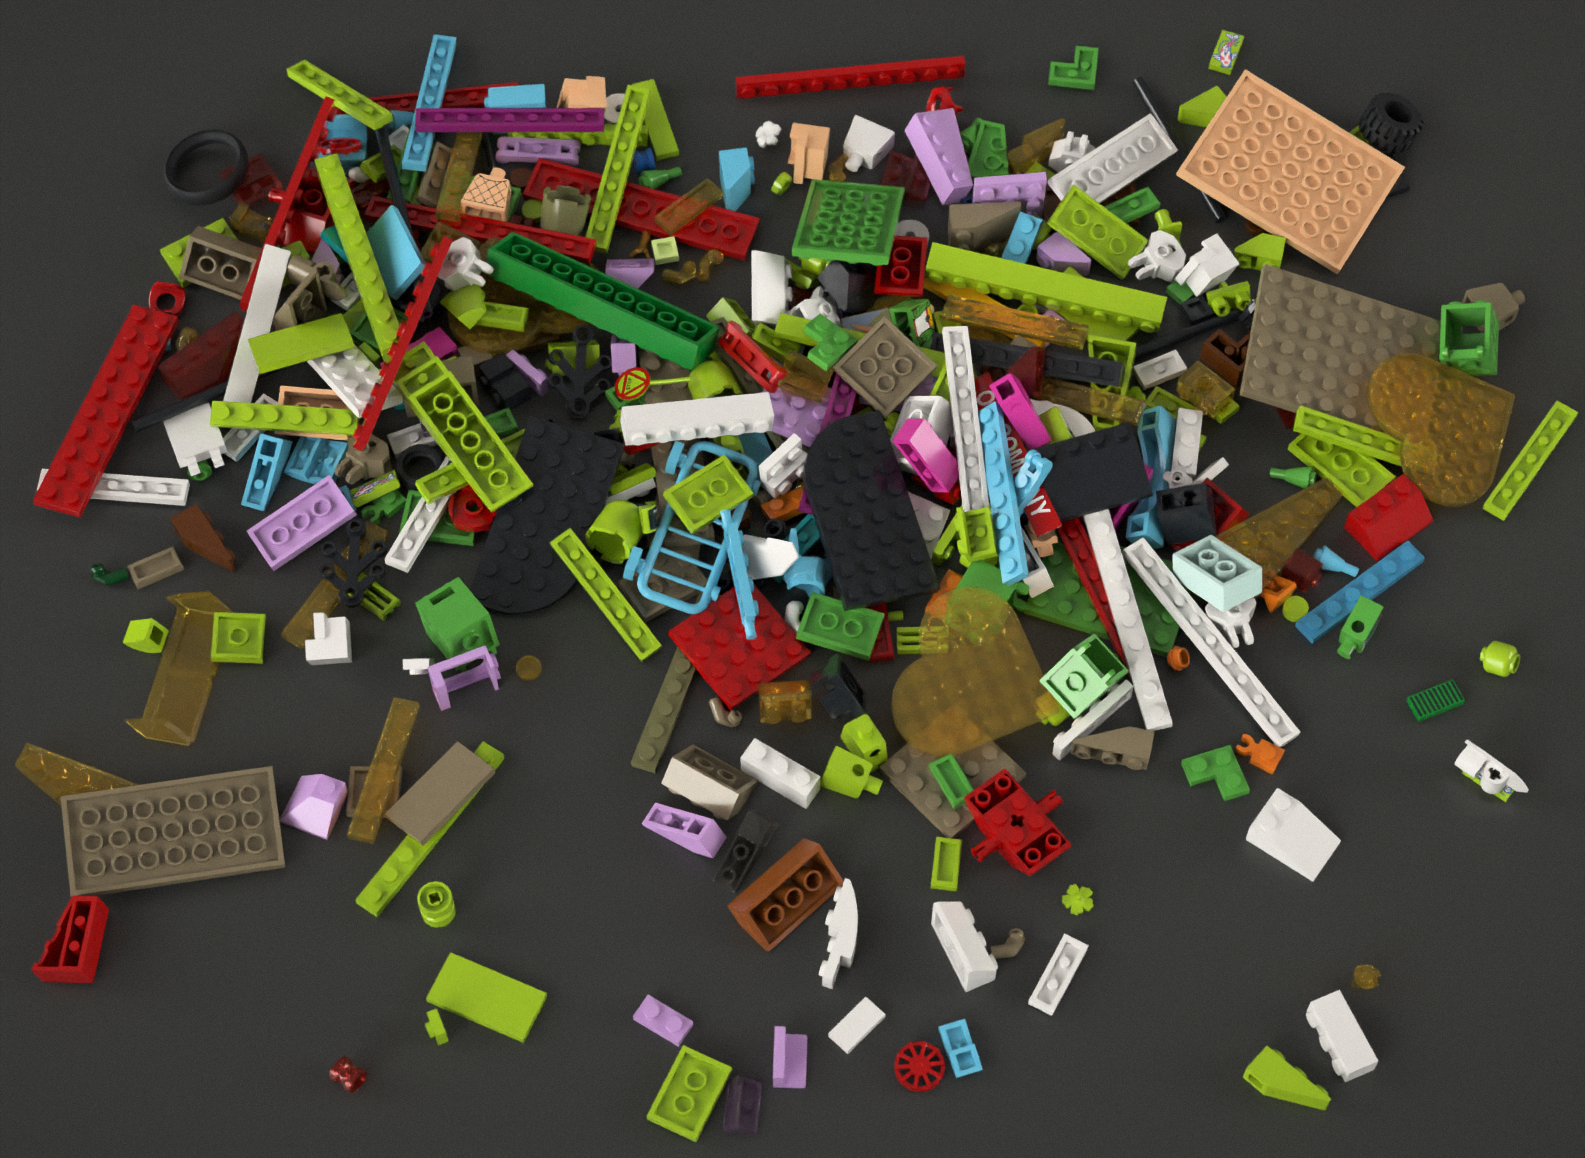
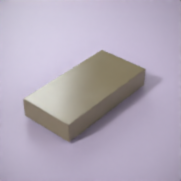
[127,546,184,590]

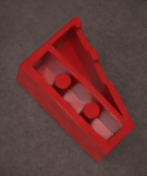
[31,896,109,983]

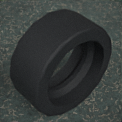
[396,444,443,491]

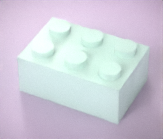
[1173,535,1262,612]

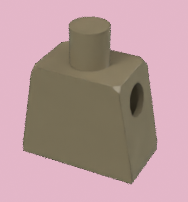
[1462,283,1525,333]

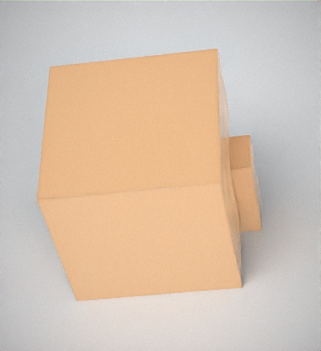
[557,76,606,114]
[788,123,830,184]

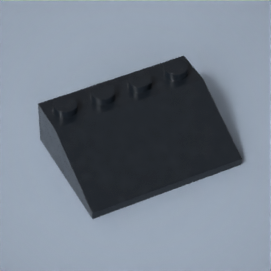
[1034,422,1153,522]

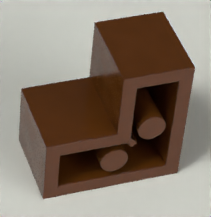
[1200,329,1251,387]

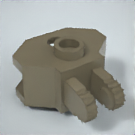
[334,434,392,485]

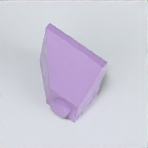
[605,258,655,289]
[280,774,348,840]

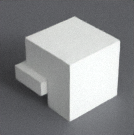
[1175,234,1239,297]
[305,612,352,665]

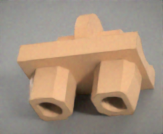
[1023,519,1058,557]

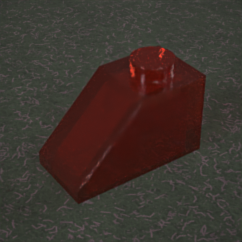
[1007,346,1045,397]

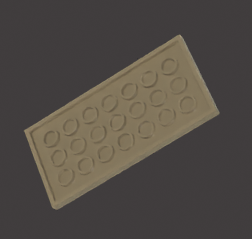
[61,766,285,898]

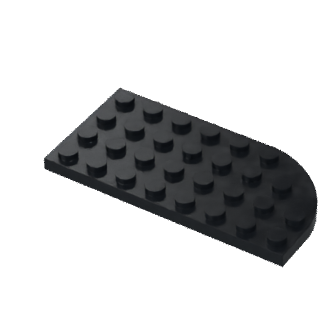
[803,411,940,611]
[470,416,625,615]

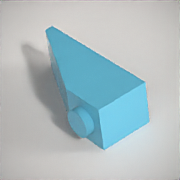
[241,433,293,511]

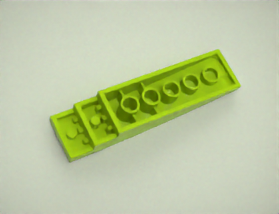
[393,341,533,513]

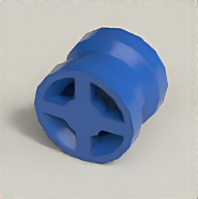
[633,148,655,174]

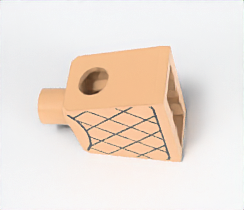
[461,168,511,222]

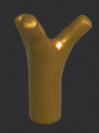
[629,231,651,259]

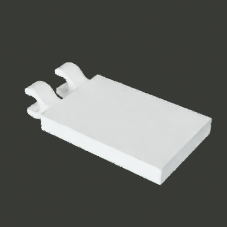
[163,402,227,476]

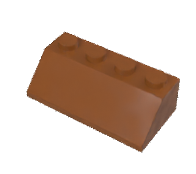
[727,838,844,952]

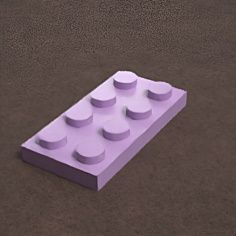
[247,475,357,571]

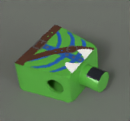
[1337,595,1384,659]

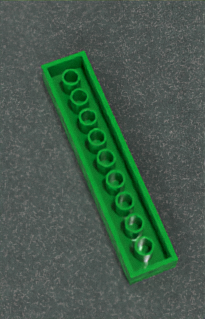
[484,232,720,370]

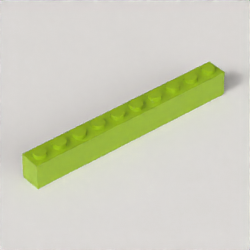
[314,153,407,363]
[925,242,1167,333]

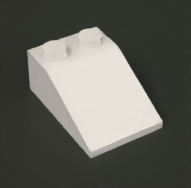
[1246,788,1341,882]

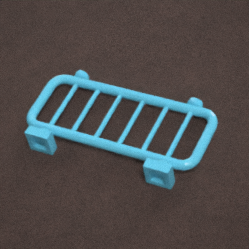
[623,441,761,614]

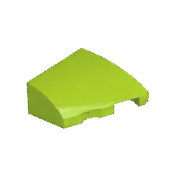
[440,283,486,329]

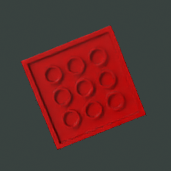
[668,583,811,711]

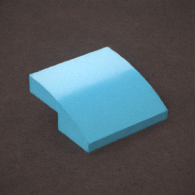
[284,437,349,484]

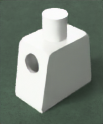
[843,115,895,172]

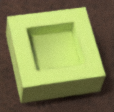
[651,236,679,265]

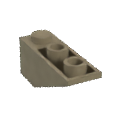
[1070,726,1155,770]

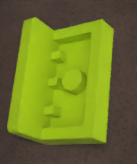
[954,507,998,562]

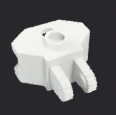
[1049,131,1096,173]
[1128,230,1186,283]
[438,237,494,291]
[790,286,843,328]
[1205,597,1257,649]

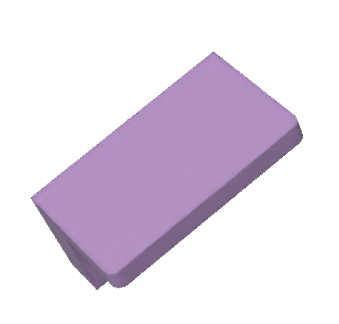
[773,1026,807,1088]

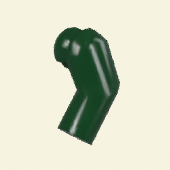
[91,563,129,586]

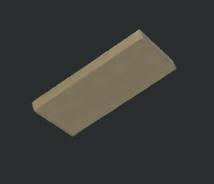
[385,741,496,846]

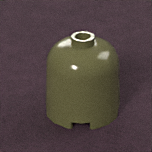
[540,185,591,236]

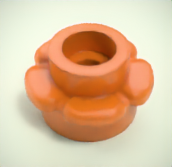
[1167,646,1190,671]

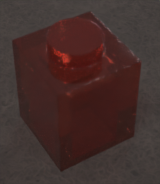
[1281,548,1323,593]

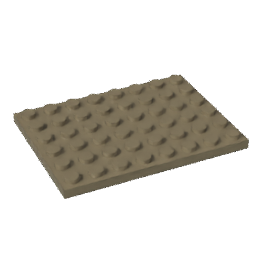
[1240,264,1441,446]

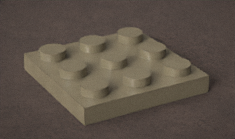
[833,316,937,419]

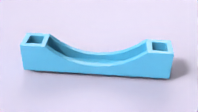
[1126,406,1176,549]

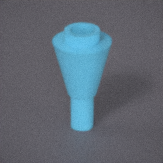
[387,110,414,132]
[1312,545,1359,577]

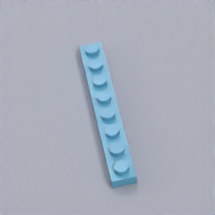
[402,34,457,172]
[978,401,1029,586]

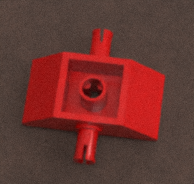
[269,168,362,254]
[964,768,1072,876]

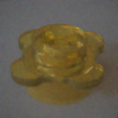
[1352,964,1381,989]

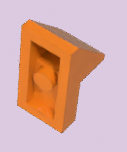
[1257,570,1297,613]

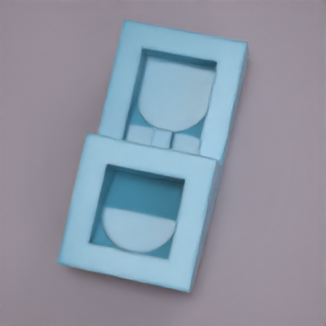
[938,1019,983,1078]

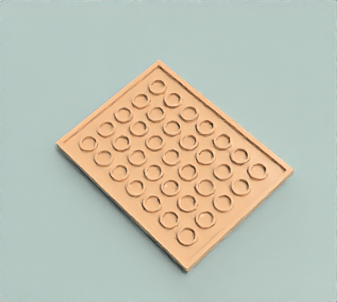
[1176,69,1405,274]

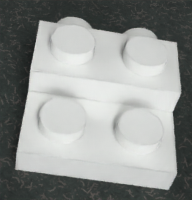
[759,433,807,498]

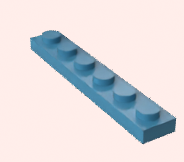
[1295,541,1425,644]

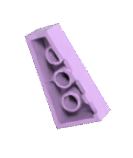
[904,108,973,205]

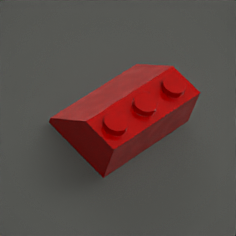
[1344,474,1433,562]

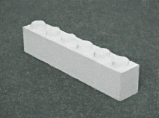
[620,392,774,446]

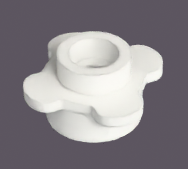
[1163,465,1192,489]

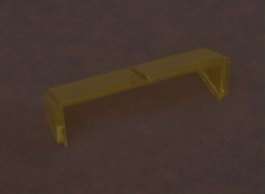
[125,591,232,746]

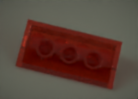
[158,311,245,400]

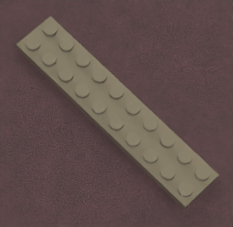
[637,345,715,547]

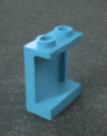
[319,114,368,174]

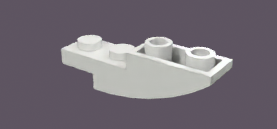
[819,878,858,989]

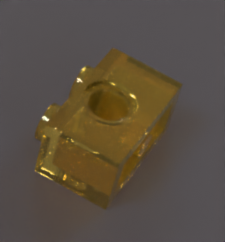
[1176,360,1235,419]

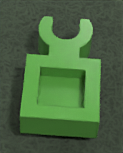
[361,489,406,527]

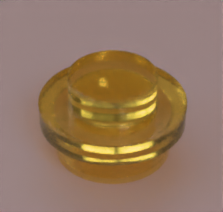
[516,655,542,680]

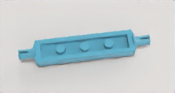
[720,510,759,640]

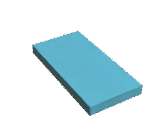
[366,205,426,300]

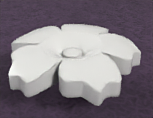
[755,121,781,148]

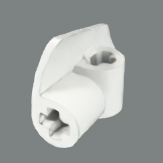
[742,535,799,580]
[1455,739,1529,794]

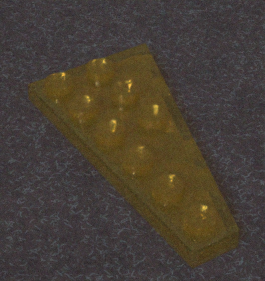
[1215,477,1342,598]

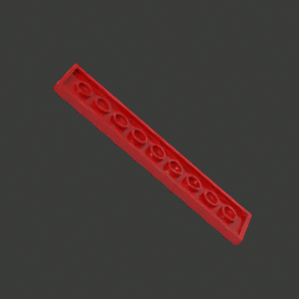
[523,158,760,261]
[33,304,179,518]

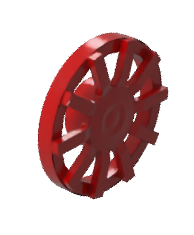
[318,137,362,155]
[894,1041,945,1092]

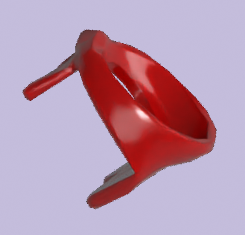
[926,86,963,116]
[149,281,186,316]

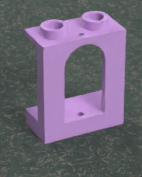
[427,645,501,711]

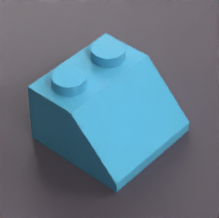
[719,147,755,211]

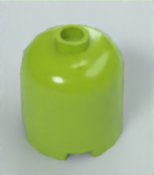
[687,360,743,400]
[585,500,644,564]

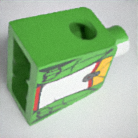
[889,299,935,347]

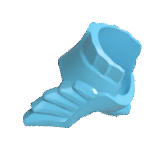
[783,528,833,598]

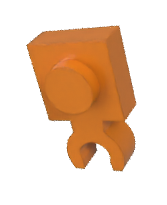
[1235,734,1285,775]

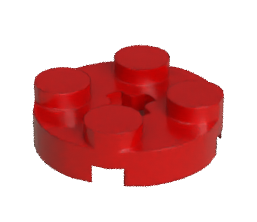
[448,485,498,532]

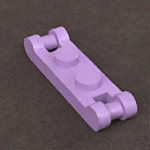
[495,137,581,167]

